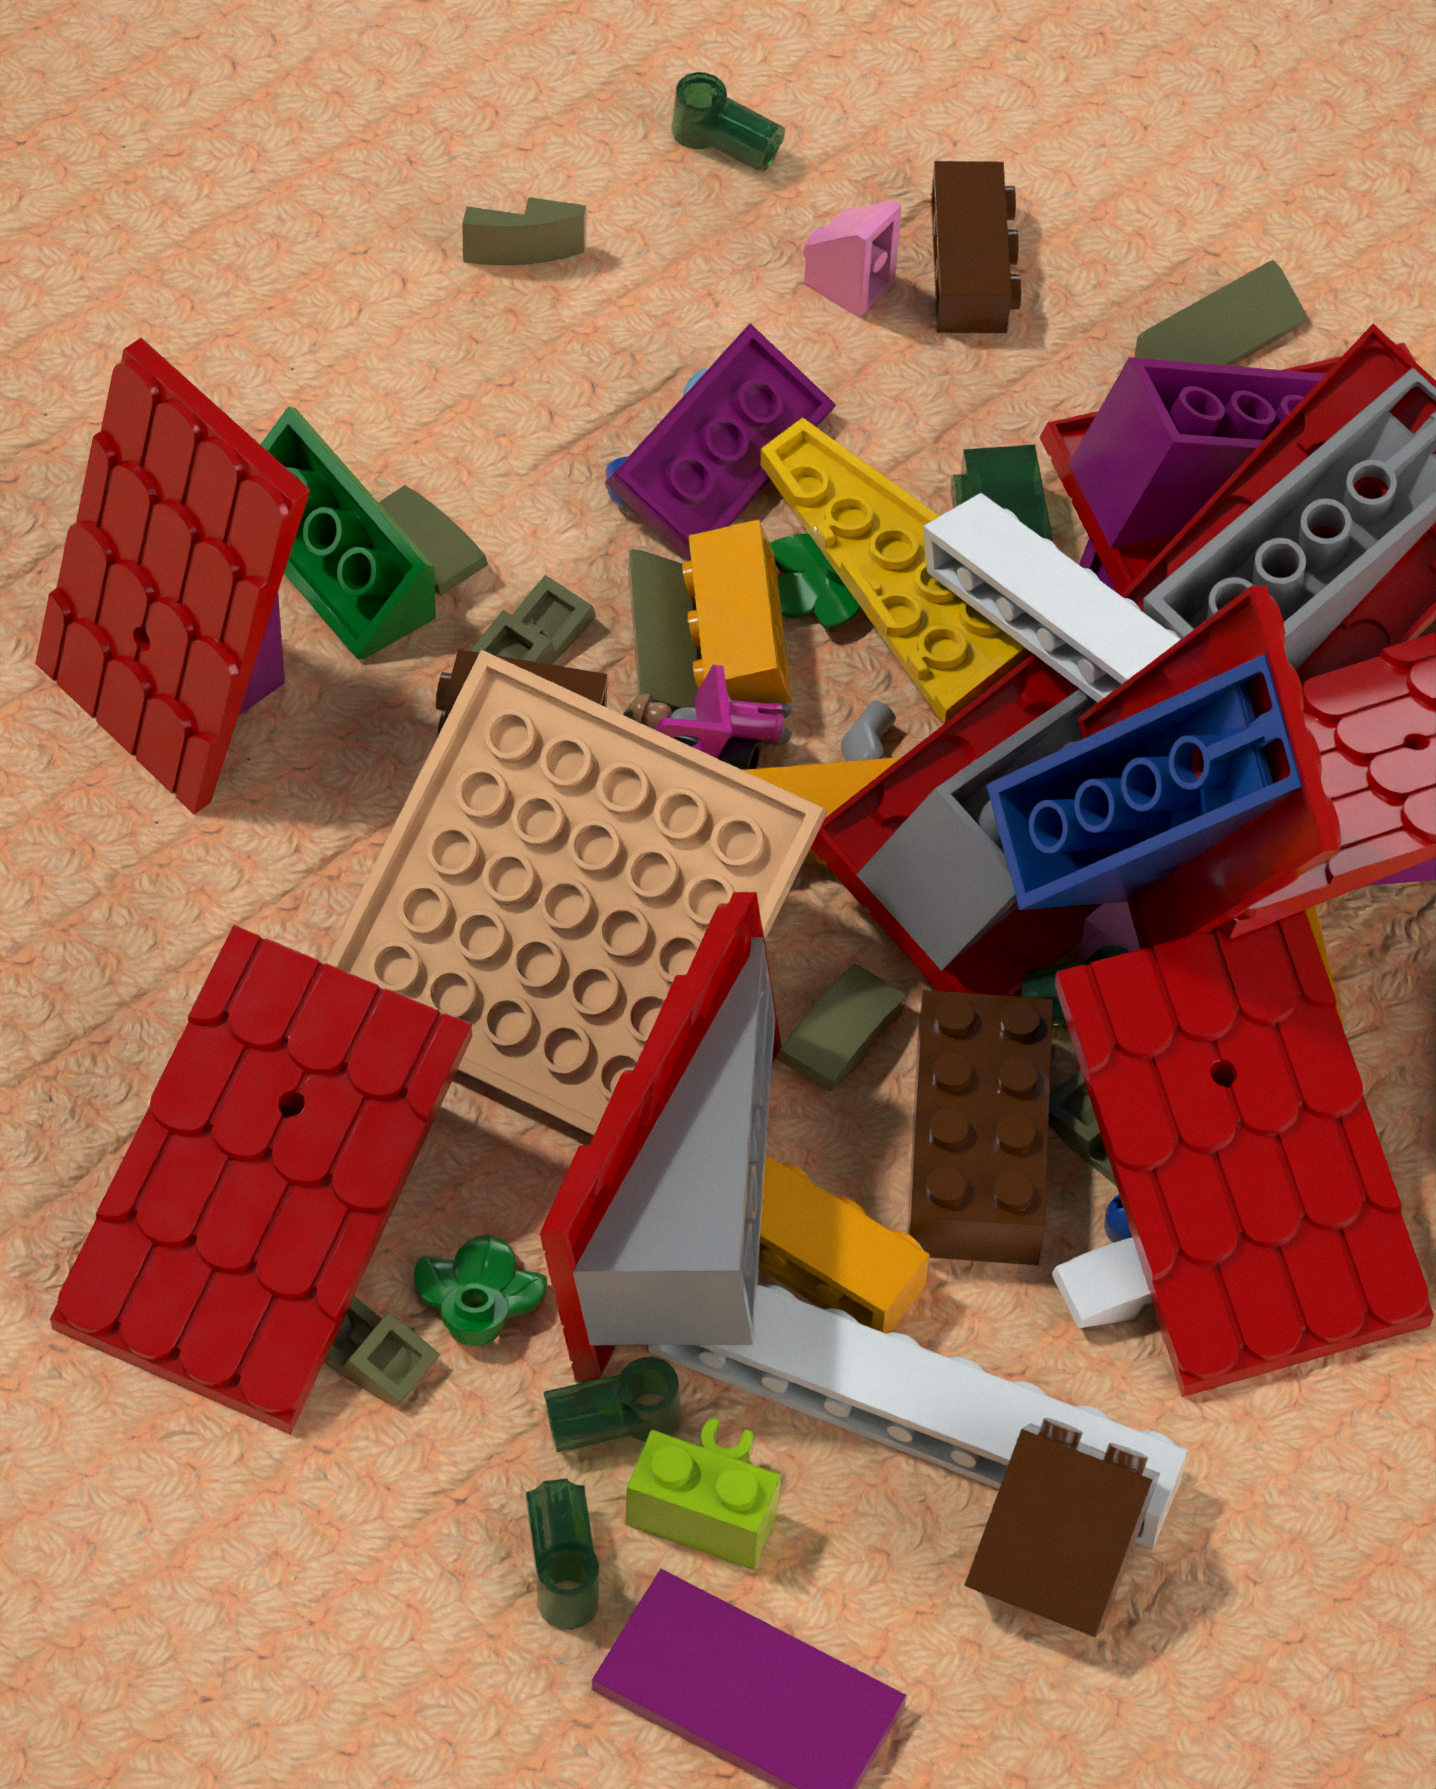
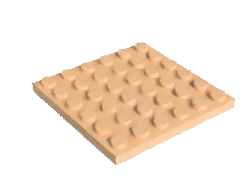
[325,650,828,1136]

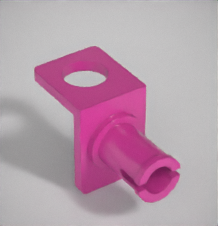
[656,665,784,758]

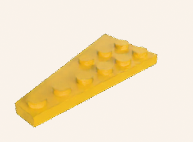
[760,418,1033,724]

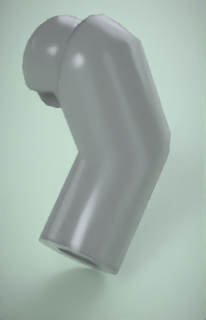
[841,700,896,761]

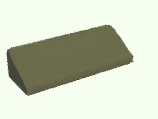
[1134,260,1308,366]
[628,549,698,715]

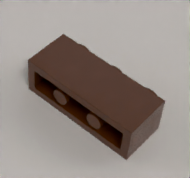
[931,161,1021,333]

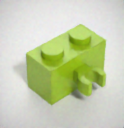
[625,1417,781,1570]

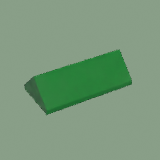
[260,406,436,659]

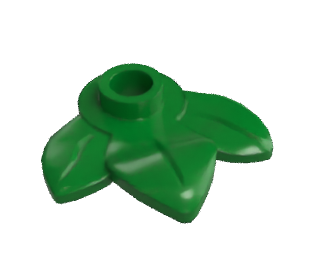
[770,534,861,629]
[414,1235,547,1346]

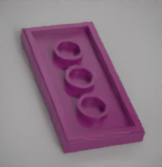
[604,323,836,561]
[592,1568,907,1789]

